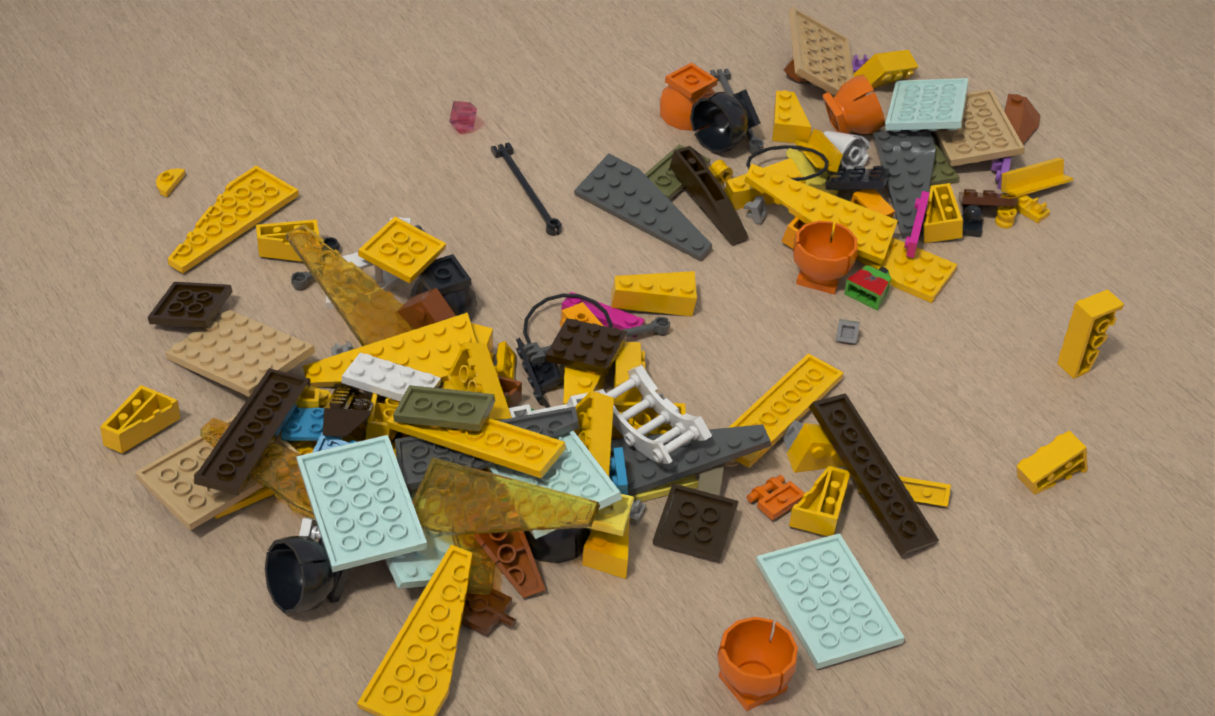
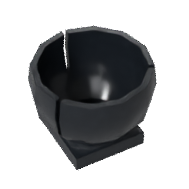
[690,89,761,152]
[410,254,477,321]
[519,517,591,564]
[264,536,351,614]

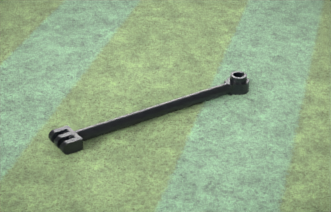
[491,142,562,236]

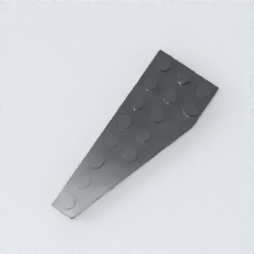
[873,129,936,239]
[574,153,712,262]
[395,406,579,491]
[610,424,772,496]

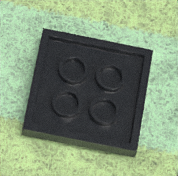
[825,166,889,190]

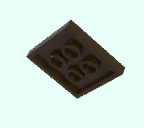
[147,282,233,328]
[546,318,627,375]
[653,483,739,563]

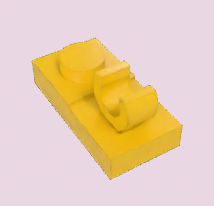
[1013,195,1051,223]
[494,341,516,380]

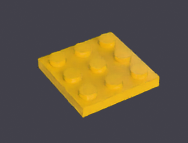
[358,217,446,284]

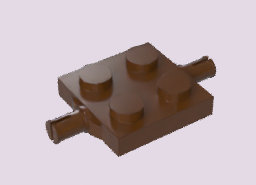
[461,578,517,636]

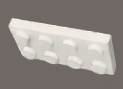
[341,353,441,401]

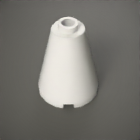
[823,131,870,169]

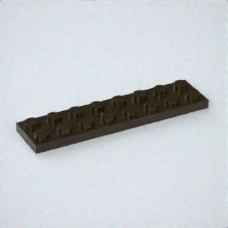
[194,368,311,496]
[809,393,939,556]

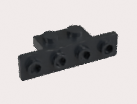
[516,337,564,408]

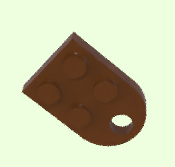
[958,189,1019,206]

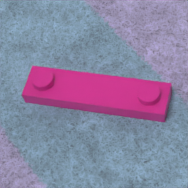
[904,191,930,258]
[561,292,645,337]

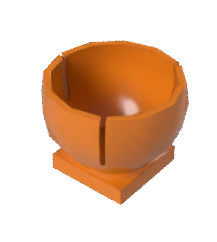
[660,63,718,131]
[822,74,885,135]
[793,220,857,295]
[717,616,798,711]

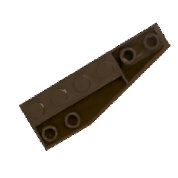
[670,146,748,244]
[323,384,374,437]

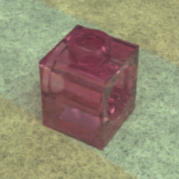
[449,101,477,131]

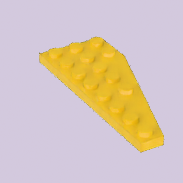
[744,163,898,265]
[168,165,299,274]
[857,237,958,303]
[303,313,477,387]
[357,545,473,716]

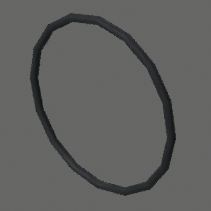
[746,145,829,181]
[523,293,612,344]

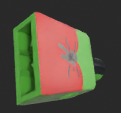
[844,266,892,310]

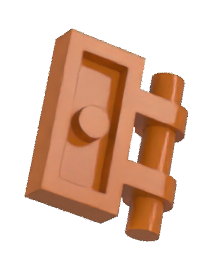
[746,475,805,521]

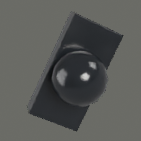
[962,205,983,237]

